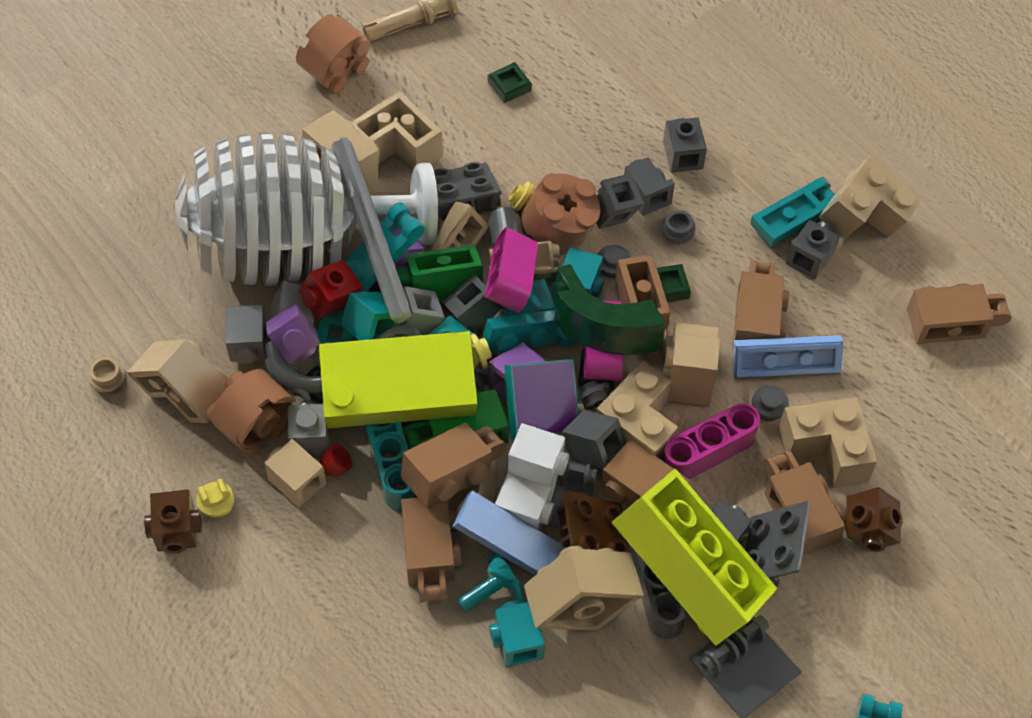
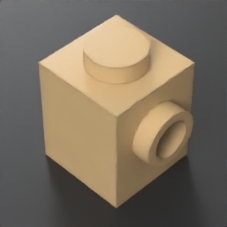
[264,439,326,508]

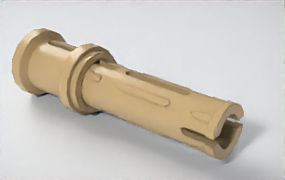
[362,0,458,43]

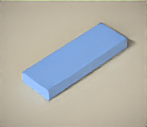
[732,335,843,378]
[453,491,567,576]

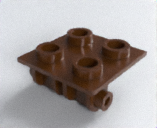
[557,490,630,552]

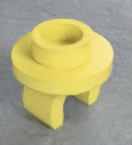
[508,181,535,213]
[470,333,492,369]
[196,478,235,518]

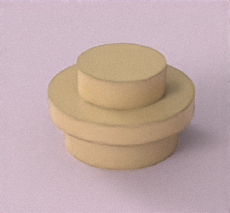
[88,357,125,392]

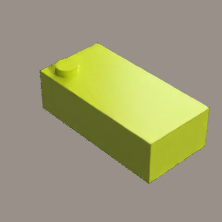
[319,331,477,428]
[611,468,778,646]

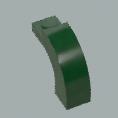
[552,264,666,355]

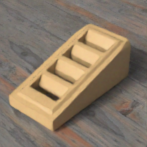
[431,202,489,251]

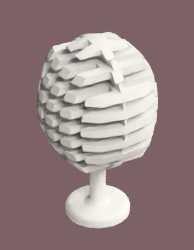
[175,132,438,286]

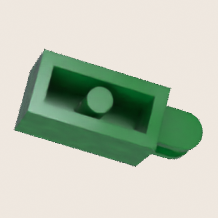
[396,244,483,305]
[403,389,509,450]

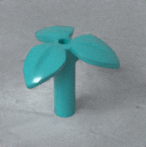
[458,553,524,612]

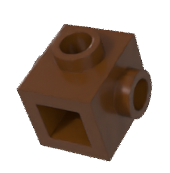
[845,487,903,552]
[144,489,202,553]

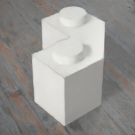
[495,423,569,531]

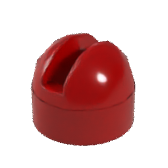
[319,444,353,477]

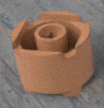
[296,14,370,93]
[522,173,600,254]
[206,369,296,455]

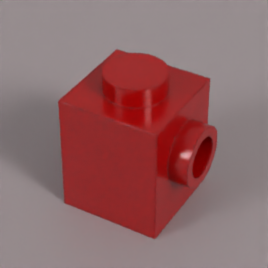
[298,259,363,320]

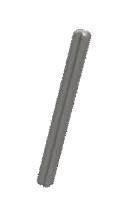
[332,137,412,323]

